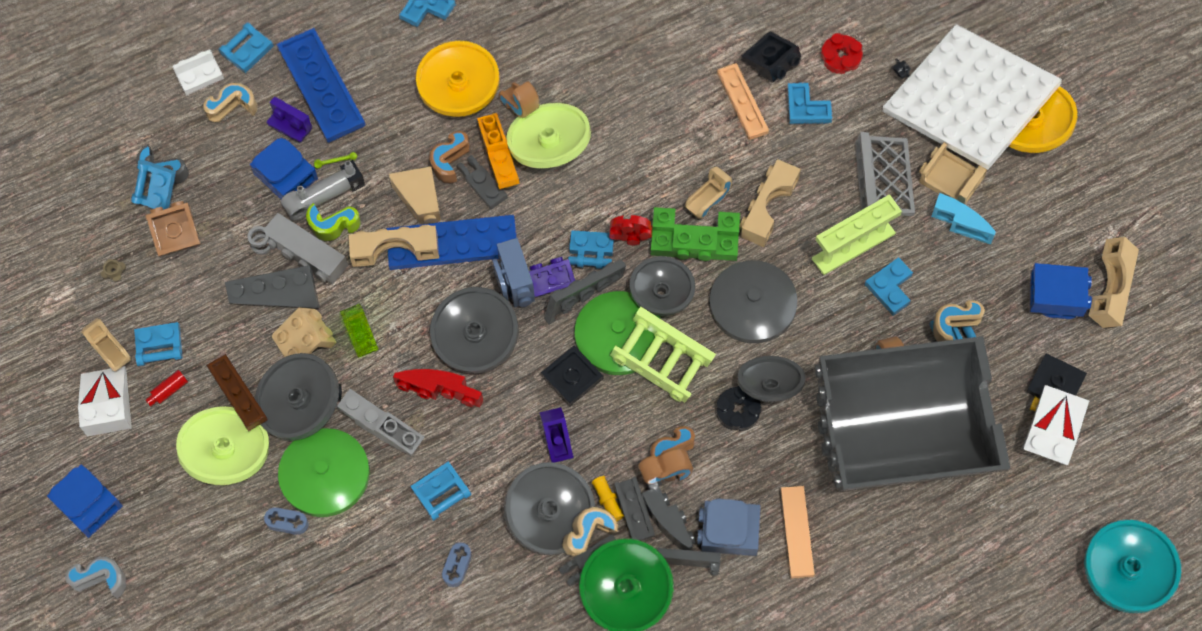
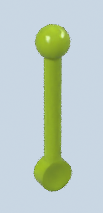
[314,152,357,168]

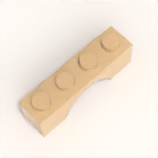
[739,159,801,247]
[349,225,439,267]
[1089,237,1139,328]

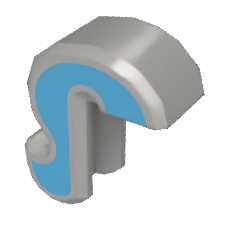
[65,557,126,599]

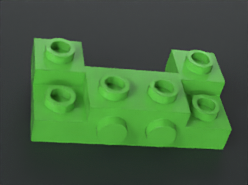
[651,207,740,261]

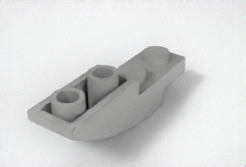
[337,389,424,456]

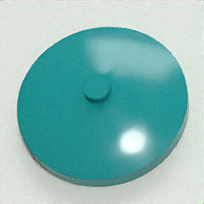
[1084,520,1181,613]

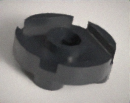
[717,386,761,431]

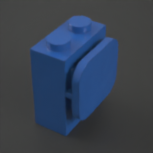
[250,137,318,200]
[1030,263,1092,319]
[47,464,123,538]

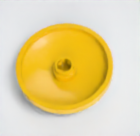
[416,41,500,117]
[1009,86,1077,153]

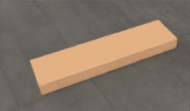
[717,63,769,140]
[781,486,814,578]

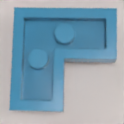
[399,0,456,27]
[787,83,832,124]
[865,257,913,316]

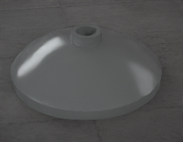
[630,256,695,316]
[738,356,805,402]

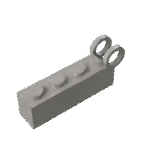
[247,213,348,285]

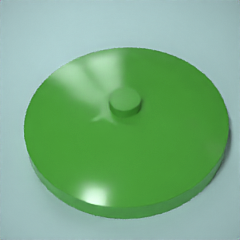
[575,291,661,375]
[278,428,370,517]

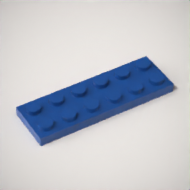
[277,28,366,143]
[386,215,517,270]

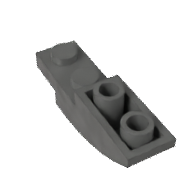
[642,476,695,551]

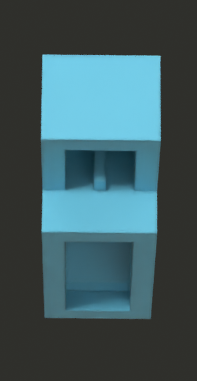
[931,193,996,245]

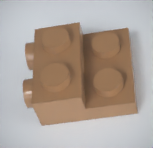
[146,201,201,257]

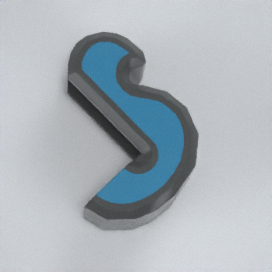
[136,144,189,184]

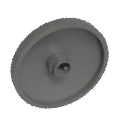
[710,260,797,343]
[430,287,519,374]
[255,353,339,441]
[504,462,595,555]

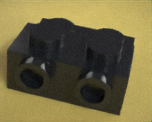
[741,31,802,82]

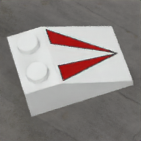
[78,366,132,436]
[1022,385,1089,465]

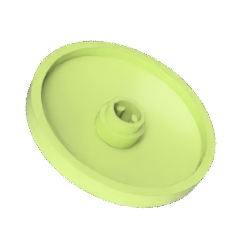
[507,103,591,168]
[176,407,269,485]

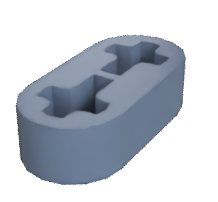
[264,508,309,535]
[442,543,472,587]

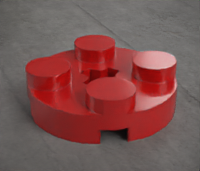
[821,33,863,74]
[609,215,652,246]

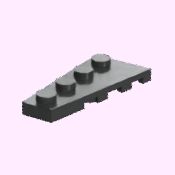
[544,259,626,325]
[225,265,320,308]

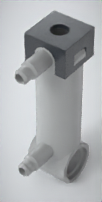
[281,160,366,221]

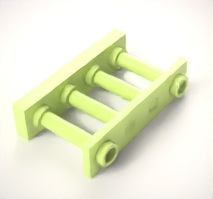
[812,195,902,275]
[610,307,716,403]

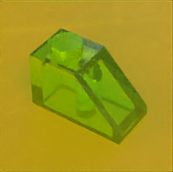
[339,303,379,358]

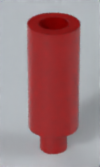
[145,370,188,407]

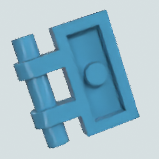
[569,230,614,269]

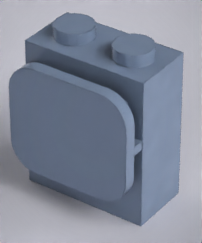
[492,238,535,308]
[697,499,760,556]

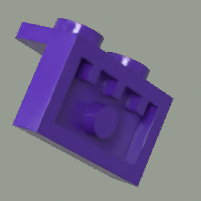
[267,96,312,143]
[529,257,575,297]

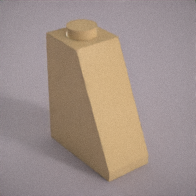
[389,167,441,224]

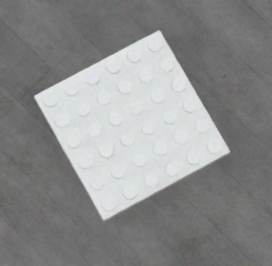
[883,24,1062,170]

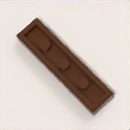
[206,354,268,431]

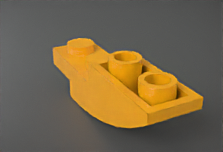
[477,113,520,189]

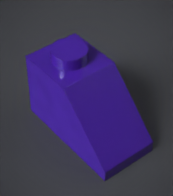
[539,407,574,463]

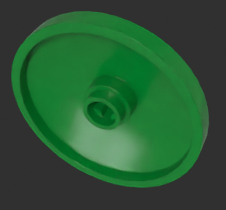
[580,539,674,631]

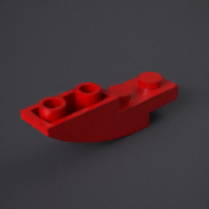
[393,369,483,408]

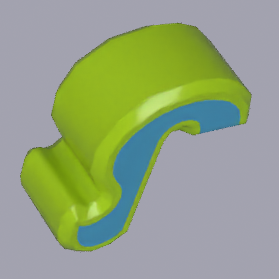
[306,203,361,241]

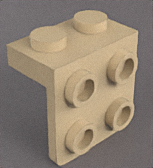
[272,307,337,357]

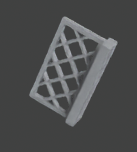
[855,132,915,216]

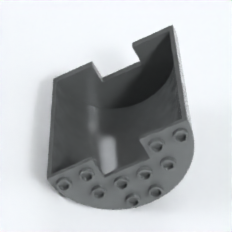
[815,336,1011,492]

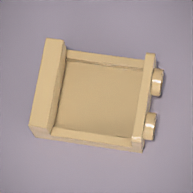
[919,143,987,205]

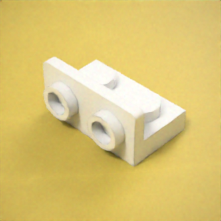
[173,50,224,95]

